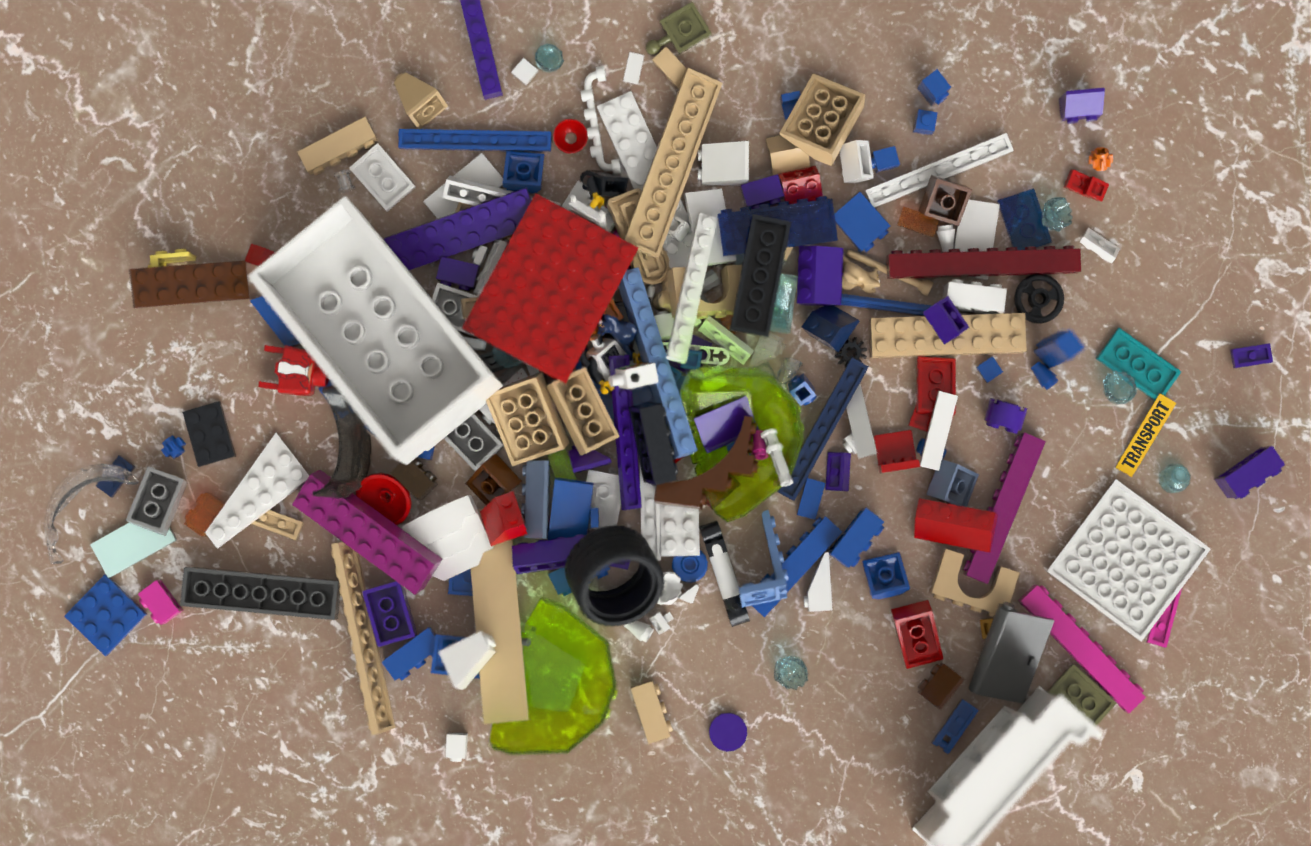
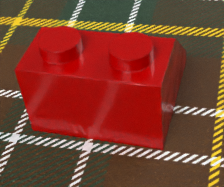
[480,491,528,546]

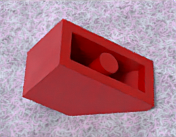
[244,243,276,267]

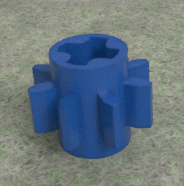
[161,435,186,459]

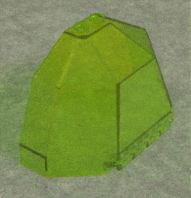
[680,366,804,522]
[488,596,618,755]

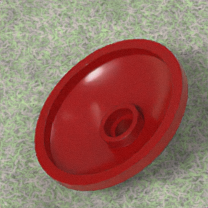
[356,473,411,525]

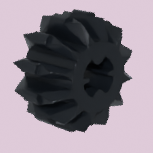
[835,337,867,368]

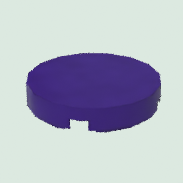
[709,712,747,752]

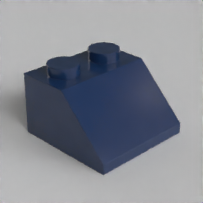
[801,306,860,352]

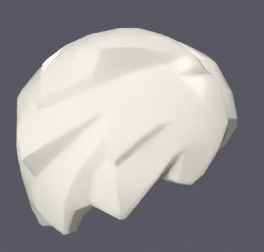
[657,572,683,605]

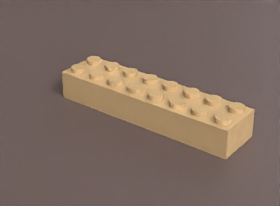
[869,313,1027,358]

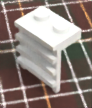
[569,195,615,232]

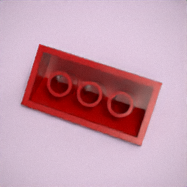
[914,498,998,553]

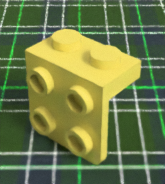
[148,249,196,268]

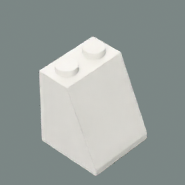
[698,141,749,186]
[439,631,496,690]

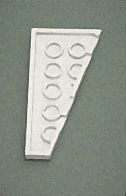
[205,433,309,548]

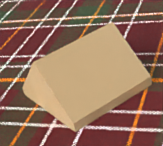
[765,135,810,175]

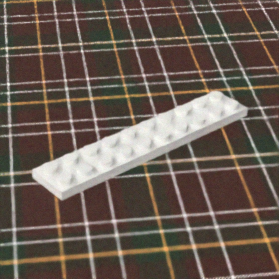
[596,91,692,269]

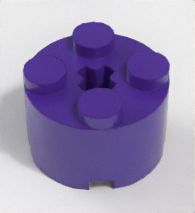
[984,398,1028,434]

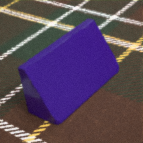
[825,452,851,491]

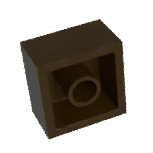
[390,457,438,500]

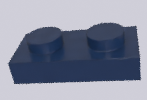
[96,455,135,497]

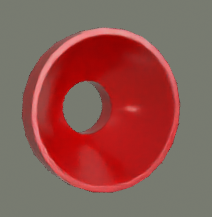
[553,119,588,154]

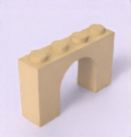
[667,265,742,319]
[930,549,1019,617]

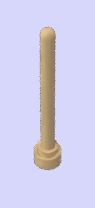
[846,250,934,296]

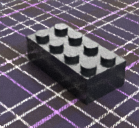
[628,402,678,485]

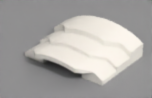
[401,495,494,581]

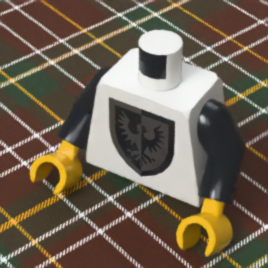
[586,334,641,394]

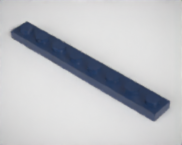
[777,357,869,501]

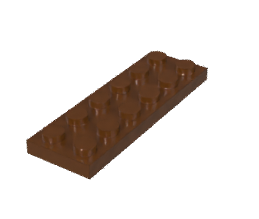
[129,261,250,308]

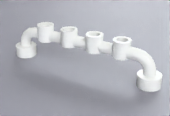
[581,65,622,175]

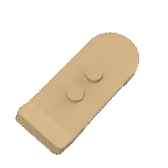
[606,188,670,285]

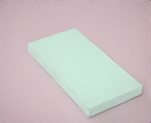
[90,523,177,578]

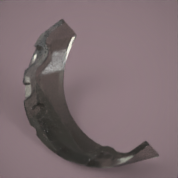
[312,385,371,499]

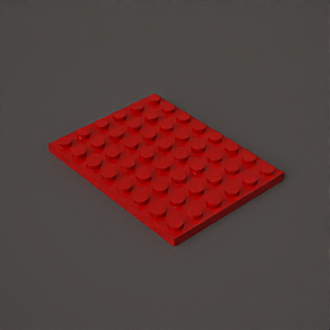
[462,194,639,384]

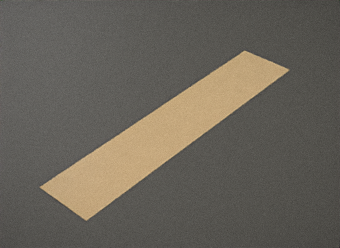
[471,509,529,724]

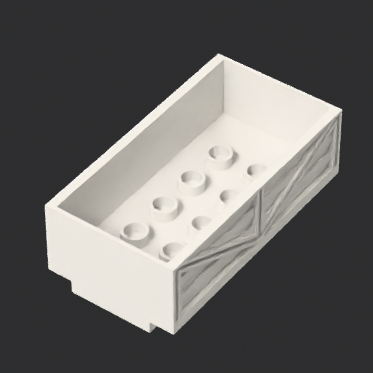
[248,196,503,465]

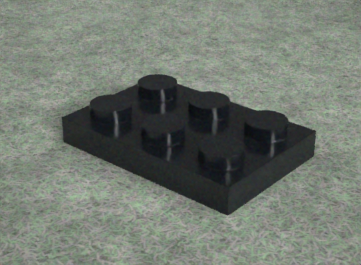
[182,401,236,467]

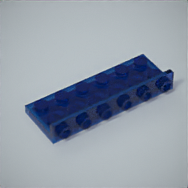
[717,196,838,257]

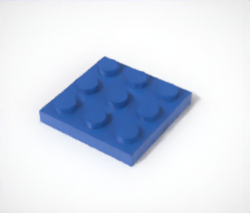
[64,574,147,656]

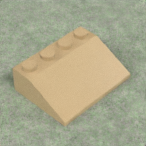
[780,74,865,166]
[486,372,570,466]

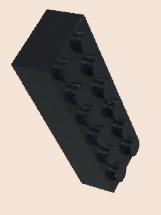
[729,214,791,338]

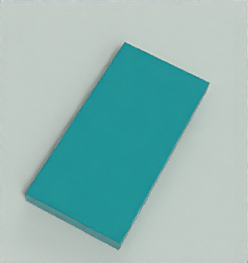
[1096,327,1181,401]

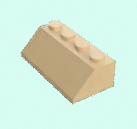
[546,367,620,456]

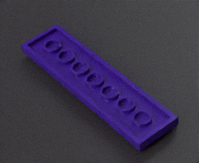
[384,187,532,270]

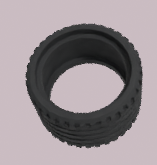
[565,525,665,627]

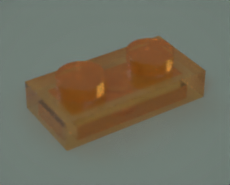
[897,206,939,238]

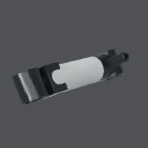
[699,521,750,627]

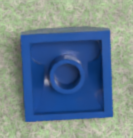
[503,151,544,194]
[862,552,910,599]

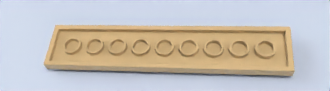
[623,68,722,259]
[331,542,395,735]

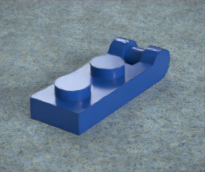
[932,699,979,754]

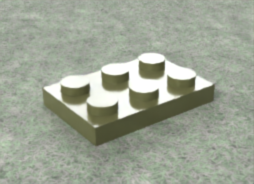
[1047,663,1117,726]

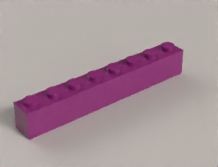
[963,433,1046,584]

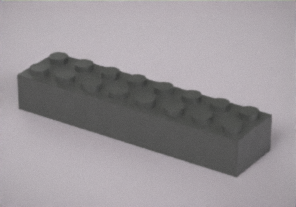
[180,567,340,620]

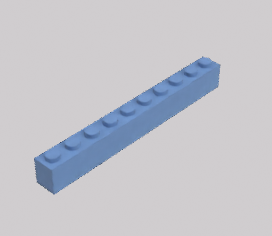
[618,267,697,460]

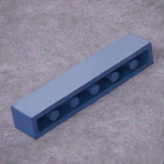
[1034,329,1085,369]
[752,516,842,617]

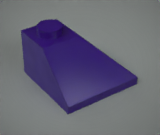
[568,445,612,473]

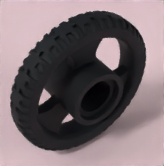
[1014,274,1064,323]

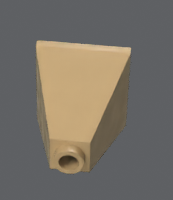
[394,72,448,129]

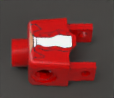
[258,345,329,396]

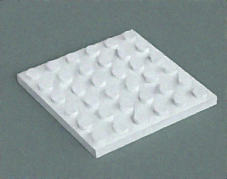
[1046,479,1211,642]

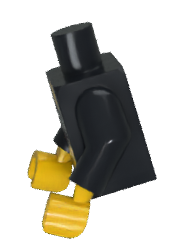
[580,170,628,209]

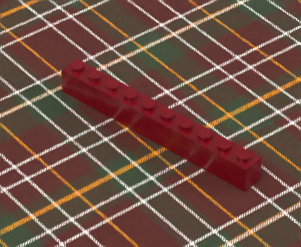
[886,245,1081,279]

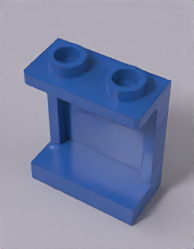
[830,192,890,253]

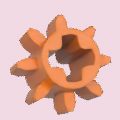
[1089,147,1113,171]

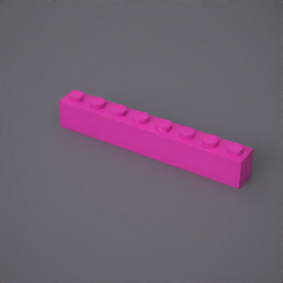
[1018,585,1146,713]

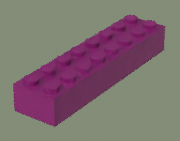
[292,470,442,595]

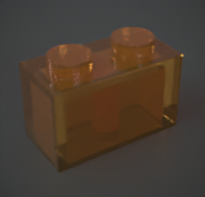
[184,492,226,537]

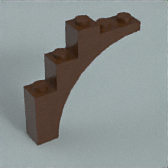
[654,416,759,510]

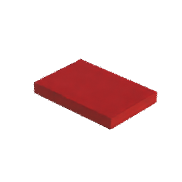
[916,356,956,416]

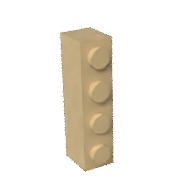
[297,117,378,175]

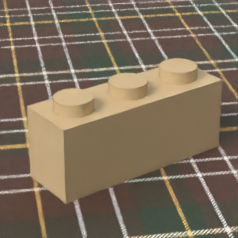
[630,680,673,744]

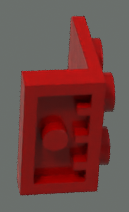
[778,166,825,217]
[874,430,920,473]

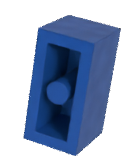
[917,69,951,106]

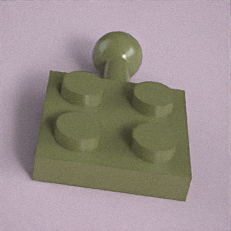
[646,2,712,55]

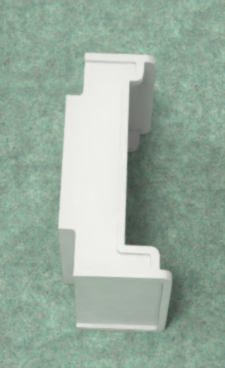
[911,686,1104,846]

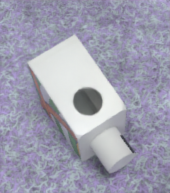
[608,362,659,389]

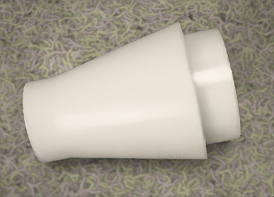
[936,224,955,252]
[624,620,654,642]

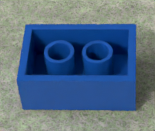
[829,508,884,568]

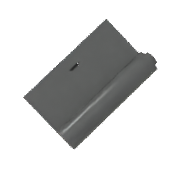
[968,602,1054,704]

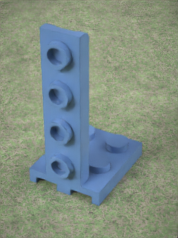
[739,510,788,607]

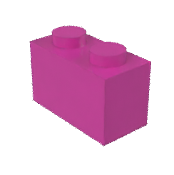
[138,579,183,625]

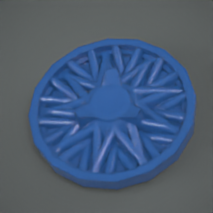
[672,550,708,583]

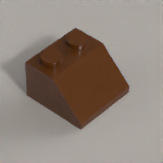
[465,454,522,505]
[918,662,965,710]

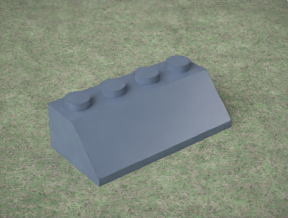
[521,461,551,539]

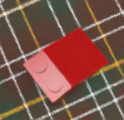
[891,600,944,669]

